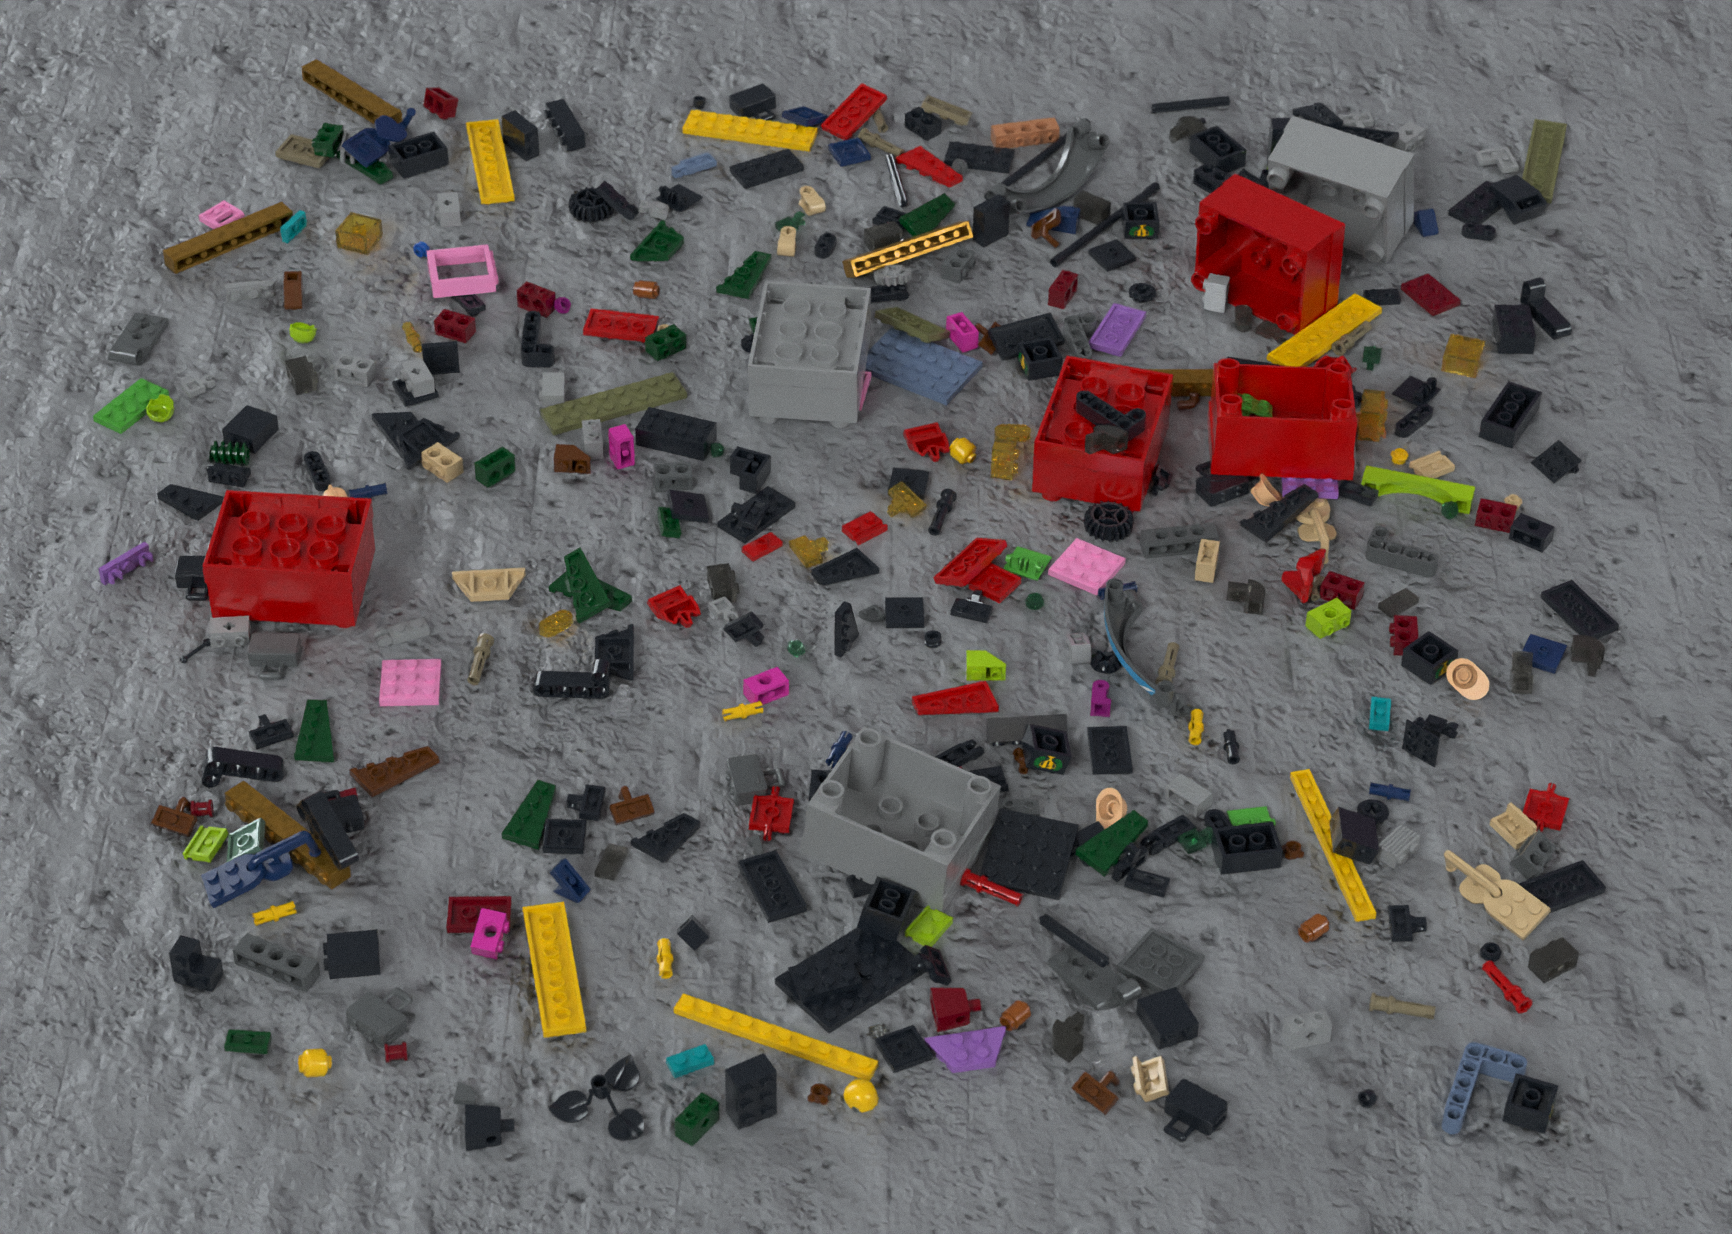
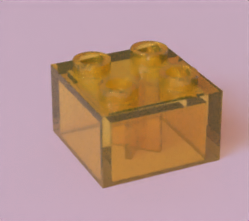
[335,212,383,255]
[1441,334,1485,378]
[1357,389,1388,442]

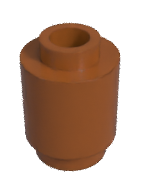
[633,280,660,299]
[1298,913,1329,943]
[999,1000,1031,1031]

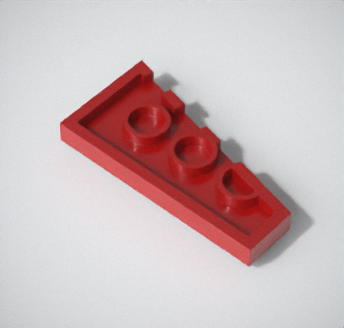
[895,146,963,188]
[912,681,999,715]

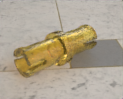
[402,322,422,353]

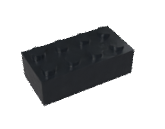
[1479,381,1542,449]
[635,407,717,461]

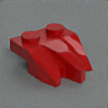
[903,422,950,462]
[647,585,701,628]

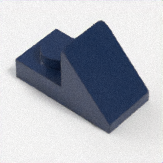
[1413,209,1439,237]
[550,858,591,903]

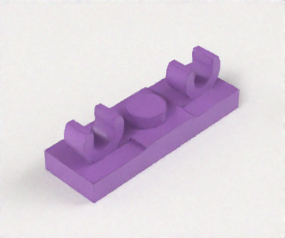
[98,542,154,585]

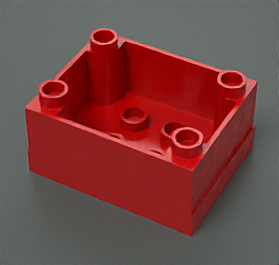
[1191,174,1346,335]
[1032,356,1174,513]
[1207,358,1357,480]
[202,490,375,628]

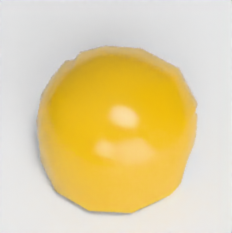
[843,1079,879,1112]

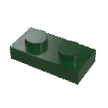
[657,507,681,539]
[224,1029,272,1054]

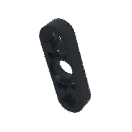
[1395,404,1433,438]
[304,451,331,491]

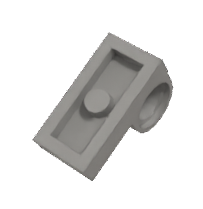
[1066,633,1091,664]

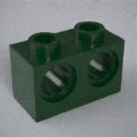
[312,123,344,158]
[645,324,686,361]
[474,446,516,488]

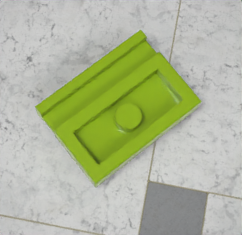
[182,825,229,863]
[905,905,953,947]

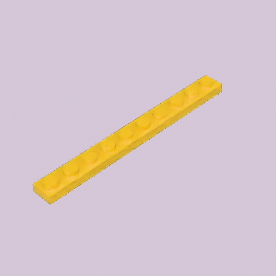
[1290,769,1376,922]
[674,993,878,1081]

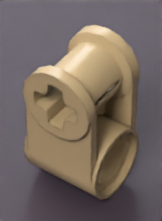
[799,186,826,216]
[777,226,796,257]

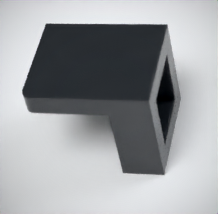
[677,915,710,951]

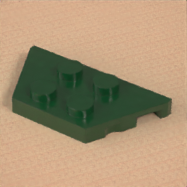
[630,220,684,261]

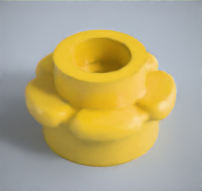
[1390,448,1408,465]

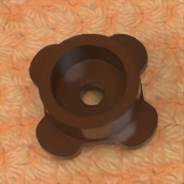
[1281,841,1304,860]
[807,1083,831,1105]

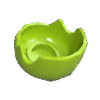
[289,322,317,344]
[146,394,174,422]

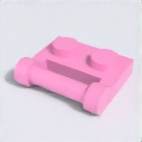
[198,201,245,230]

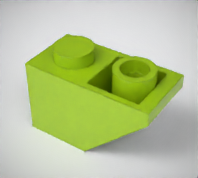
[966,650,1006,681]

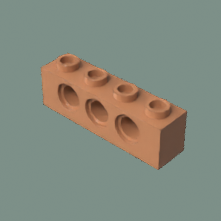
[991,117,1060,148]

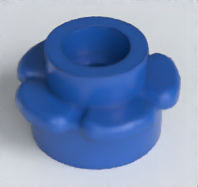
[413,242,430,257]

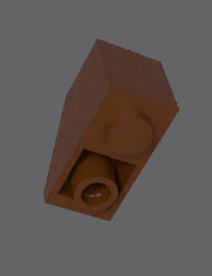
[283,271,304,310]
[553,444,591,474]

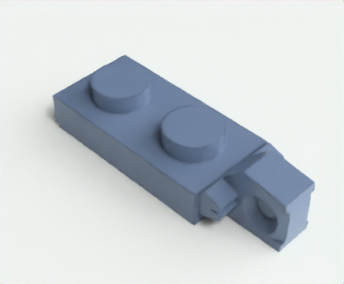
[671,152,717,178]

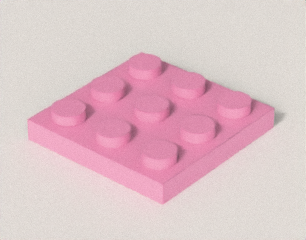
[1048,538,1126,595]
[379,659,441,706]

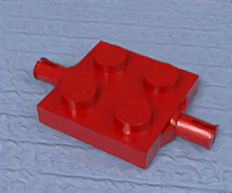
[1522,783,1569,833]
[749,786,794,841]

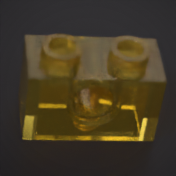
[991,438,1019,481]

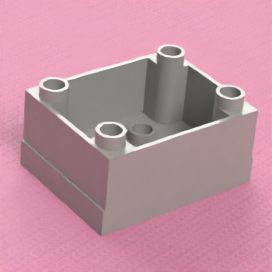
[1267,115,1414,264]
[748,281,871,428]
[800,726,1001,912]

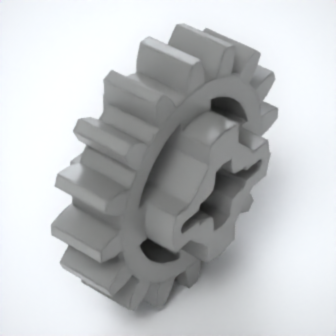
[874,264,912,286]

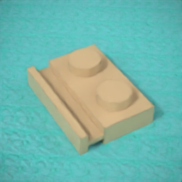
[1409,451,1455,479]

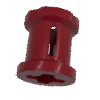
[191,799,214,818]
[384,1041,408,1063]

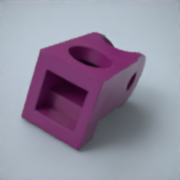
[1090,680,1111,717]

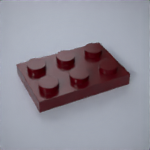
[1401,273,1461,316]
[446,896,512,933]

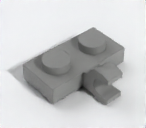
[1338,112,1374,128]

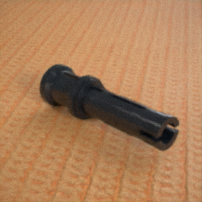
[928,488,957,536]

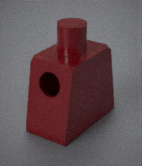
[930,987,981,1032]

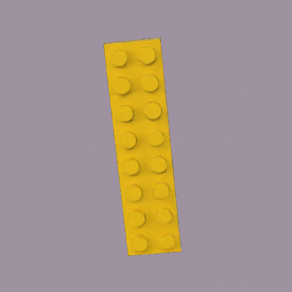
[683,110,818,152]
[466,119,515,204]
[1267,293,1382,367]
[522,902,586,1038]

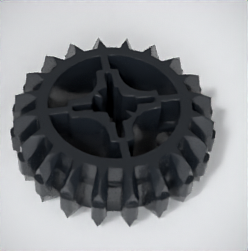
[568,186,613,223]
[1083,501,1134,543]

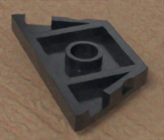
[372,412,418,458]
[396,418,460,470]
[594,624,634,681]

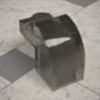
[1169,116,1207,144]
[1085,425,1128,454]
[1226,579,1266,615]
[1570,635,1605,677]
[1510,651,1533,694]
[1051,1011,1084,1063]

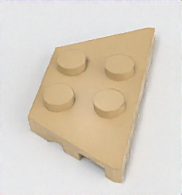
[452,568,526,602]

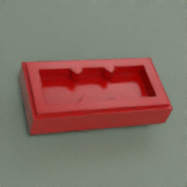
[741,532,783,562]

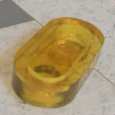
[994,424,1031,442]
[539,610,573,637]

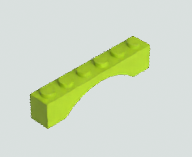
[1361,465,1475,514]

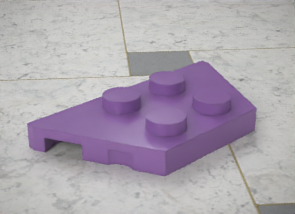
[924,1026,1006,1073]

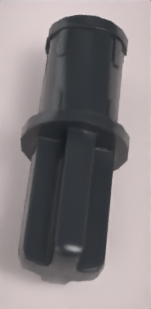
[1223,729,1240,765]

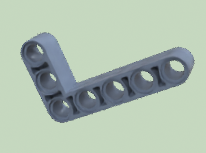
[1442,1042,1527,1134]

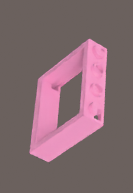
[427,244,499,298]

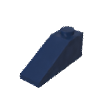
[1026,206,1080,235]

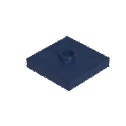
[782,106,828,127]
[828,137,871,167]
[1518,634,1567,674]

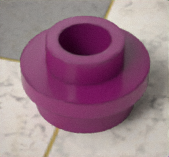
[554,297,571,314]

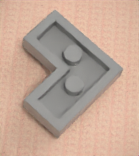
[1476,147,1519,174]

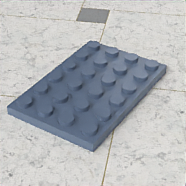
[865,327,983,405]

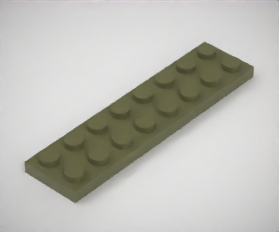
[1522,119,1567,204]
[540,372,687,435]

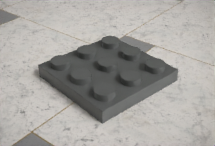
[1117,927,1205,993]

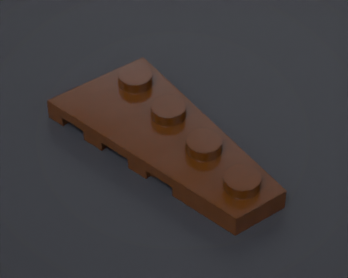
[349,746,440,797]

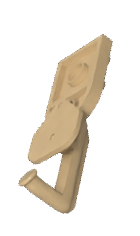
[1295,498,1336,564]
[1444,850,1551,941]

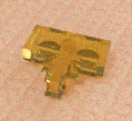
[887,481,927,518]
[789,535,828,568]

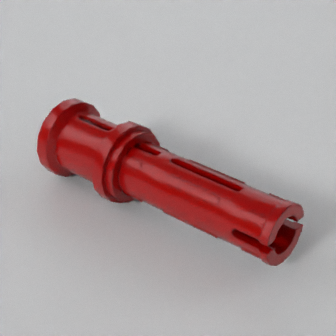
[960,868,1023,906]
[1482,960,1533,1014]

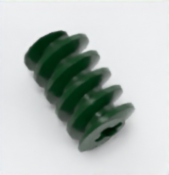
[209,440,250,466]

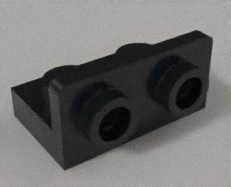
[207,462,251,487]

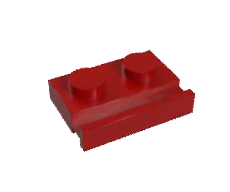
[842,511,888,546]

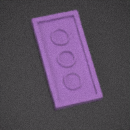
[1088,303,1146,357]

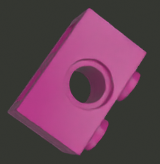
[946,312,979,353]
[608,424,635,470]
[743,667,789,708]
[470,908,510,959]

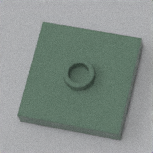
[227,818,266,862]

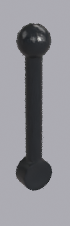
[180,638,211,663]

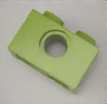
[1305,598,1351,639]

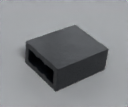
[502,110,540,161]
[972,194,1010,248]
[222,405,279,454]
[1329,807,1379,865]
[323,929,381,979]
[1136,987,1199,1049]

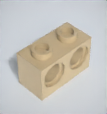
[421,442,464,483]
[1195,539,1220,583]

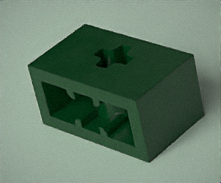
[674,1092,720,1147]

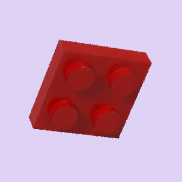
[969,563,1021,604]

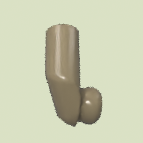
[1310,575,1325,601]

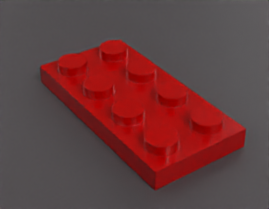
[821,83,887,140]
[583,308,659,343]
[933,538,1007,587]

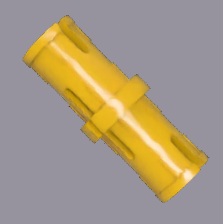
[722,701,763,722]
[1188,709,1204,745]
[252,901,297,926]
[657,938,673,979]

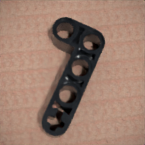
[1520,277,1572,340]
[520,311,555,368]
[1076,390,1146,442]
[533,659,611,699]
[202,747,284,788]
[296,791,359,870]

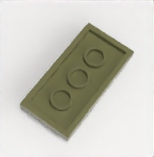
[874,307,951,343]

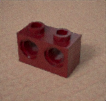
[423,87,459,120]
[1048,270,1078,310]
[517,281,556,318]
[434,309,476,343]
[1475,498,1517,533]
[1320,571,1365,610]
[1389,615,1418,656]

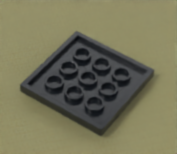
[980,808,1079,900]

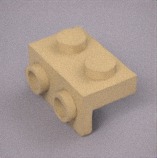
[1489,802,1537,850]
[1131,1056,1169,1102]

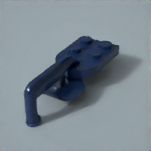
[342,108,416,168]
[201,831,321,908]

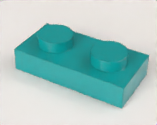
[280,210,307,243]
[1369,697,1391,731]
[666,1044,714,1078]

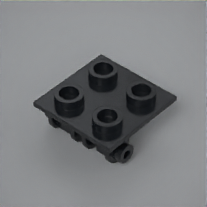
[655,184,703,213]
[1392,375,1441,406]
[1531,440,1582,484]
[1402,717,1440,768]

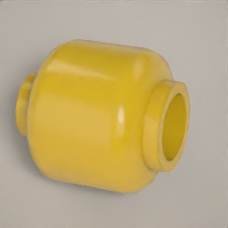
[949,437,977,464]
[298,1048,332,1078]

